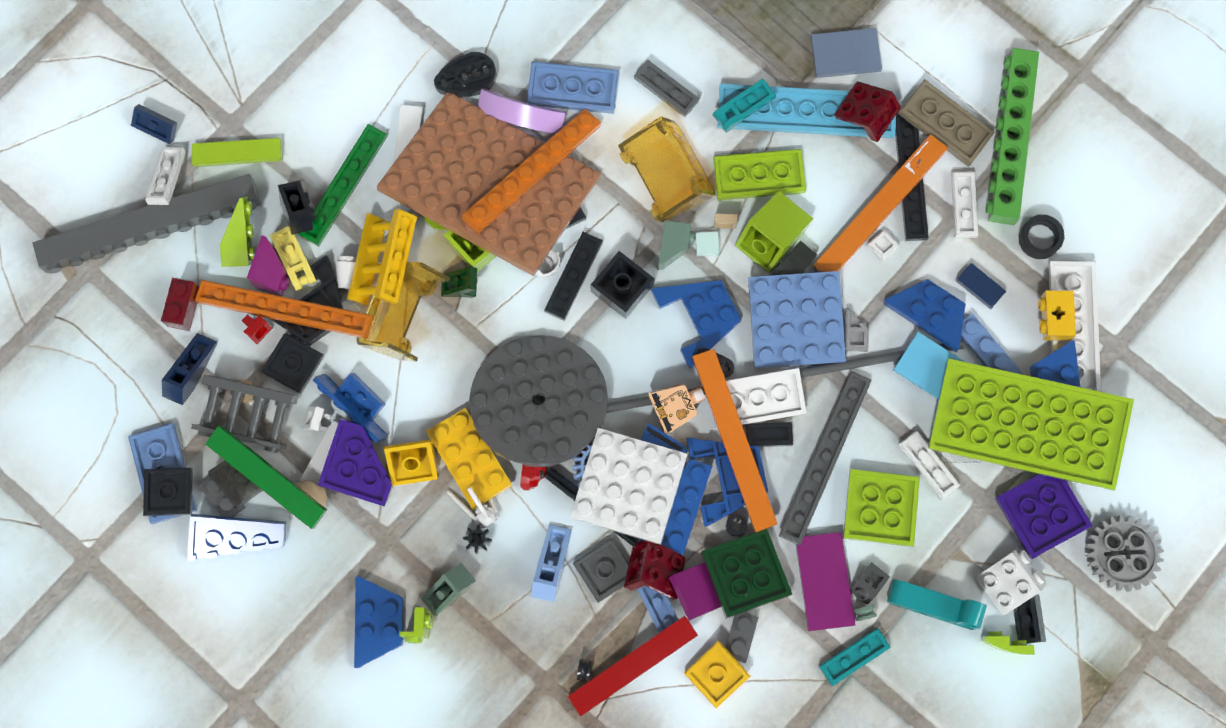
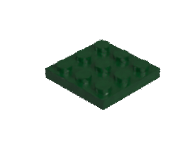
[701,529,792,619]

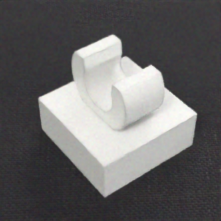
[302,406,331,432]

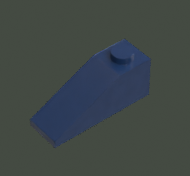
[162,333,217,405]

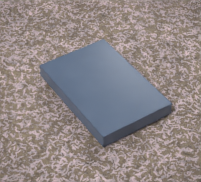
[810,28,882,78]

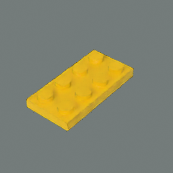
[426,408,512,509]

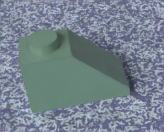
[658,220,695,270]
[422,563,476,616]

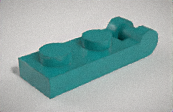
[712,78,776,133]

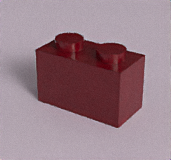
[161,277,199,331]

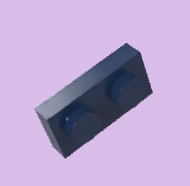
[131,104,178,144]

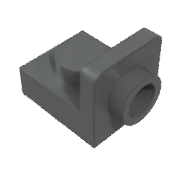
[850,562,890,605]

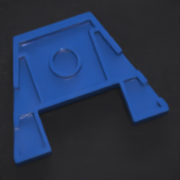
[651,280,741,369]
[686,438,769,527]

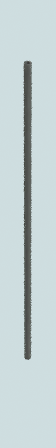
[607,340,964,413]

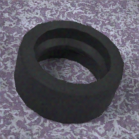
[1018,214,1065,259]

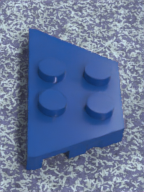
[884,279,966,352]
[1029,341,1080,387]
[354,576,403,668]

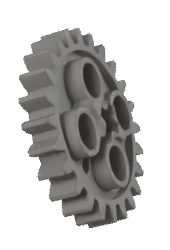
[1085,515,1164,592]

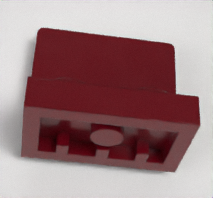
[834,81,901,142]
[624,540,685,600]

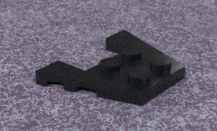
[269,255,344,346]

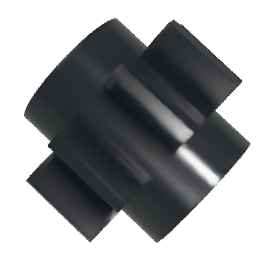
[463,524,493,555]

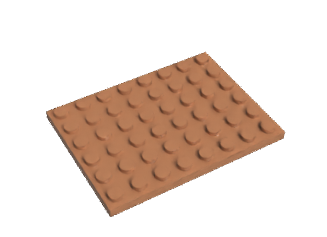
[377,93,601,277]

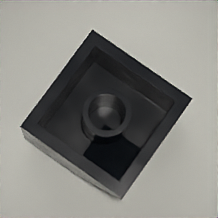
[590,251,655,319]

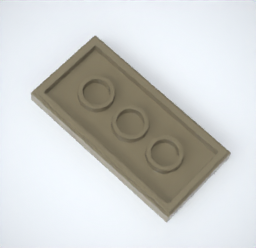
[898,79,995,167]

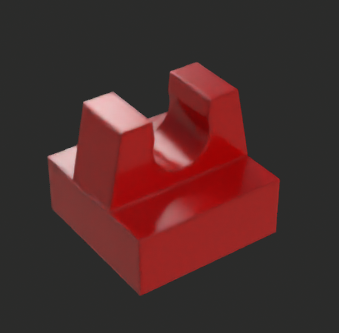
[241,314,273,345]

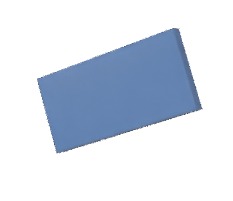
[526,61,619,114]
[128,423,197,525]

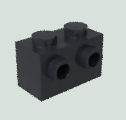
[278,180,316,235]

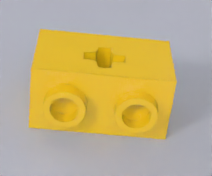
[1038,291,1076,341]

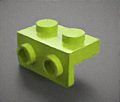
[399,607,433,644]

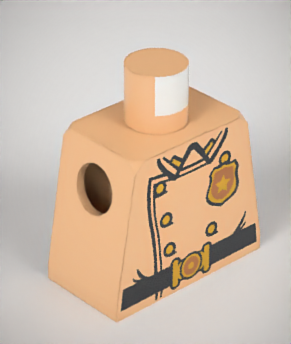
[648,384,706,434]

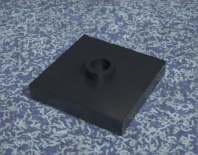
[261,333,324,395]
[143,468,193,517]

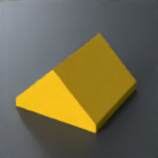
[384,440,438,486]

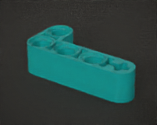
[887,579,987,630]

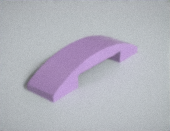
[477,88,566,134]

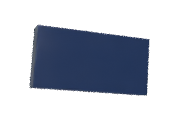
[956,263,1006,309]

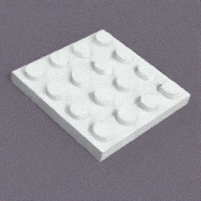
[570,428,688,545]

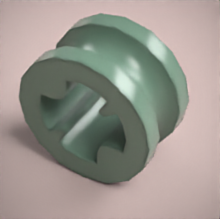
[854,605,877,621]

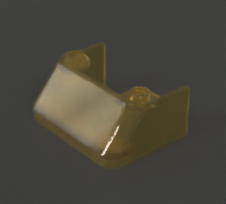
[356,262,450,362]

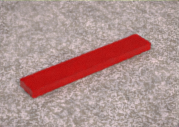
[567,616,699,717]

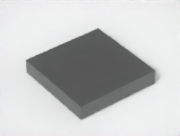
[573,538,629,603]

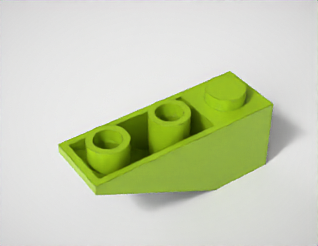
[220,196,256,267]

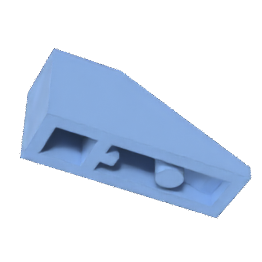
[531,525,572,602]

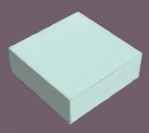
[695,232,719,256]

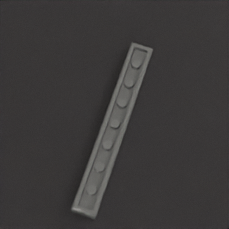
[778,371,872,546]

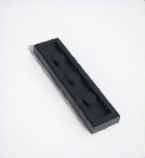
[544,232,603,321]

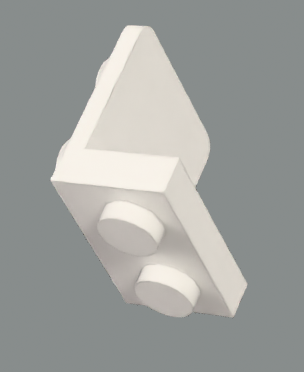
[977,547,1047,615]

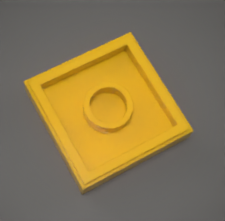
[684,640,751,708]

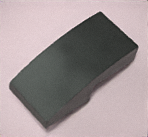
[771,240,817,276]

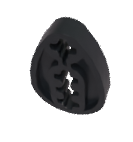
[434,52,497,97]

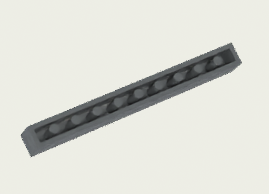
[32,174,262,274]

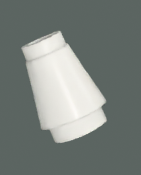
[335,256,356,289]

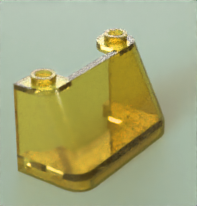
[618,116,716,222]

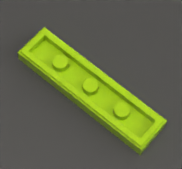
[192,138,282,167]

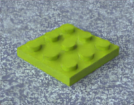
[843,469,920,547]

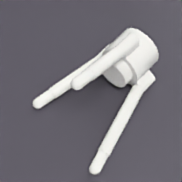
[447,487,499,529]

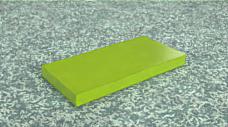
[713,149,806,201]

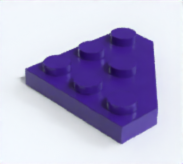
[318,418,392,507]

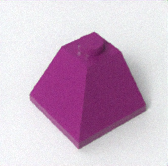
[247,235,290,296]

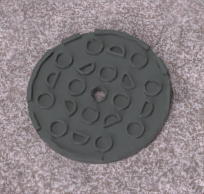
[469,335,608,467]

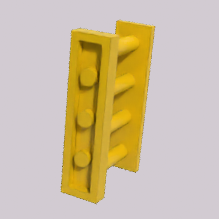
[347,209,417,306]

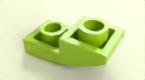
[981,631,1035,655]

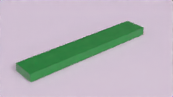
[299,124,388,247]
[205,426,327,529]

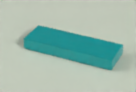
[818,628,891,687]

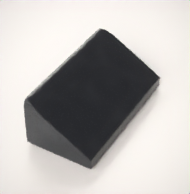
[1013,595,1046,644]

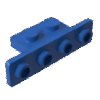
[313,373,388,443]

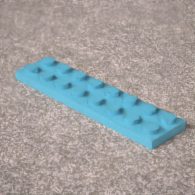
[717,84,896,139]

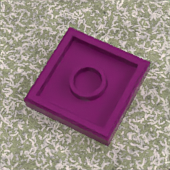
[669,563,721,621]

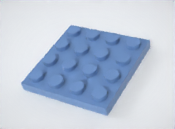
[748,271,846,368]

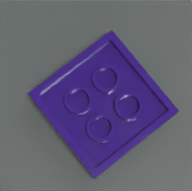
[995,474,1093,559]

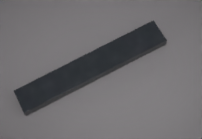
[895,112,929,241]

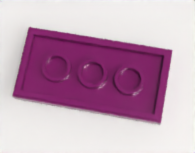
[795,532,856,632]

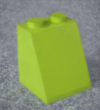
[735,191,814,273]

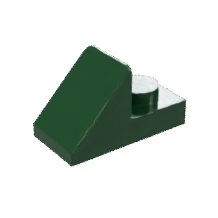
[441,266,478,298]

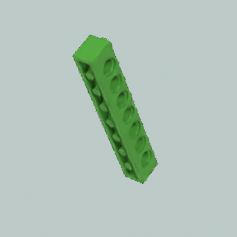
[985,48,1039,225]

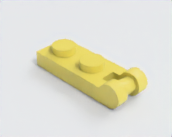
[270,226,317,291]

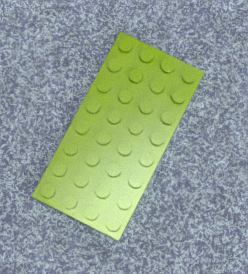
[928,358,1134,491]

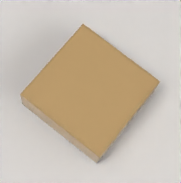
[714,214,738,229]

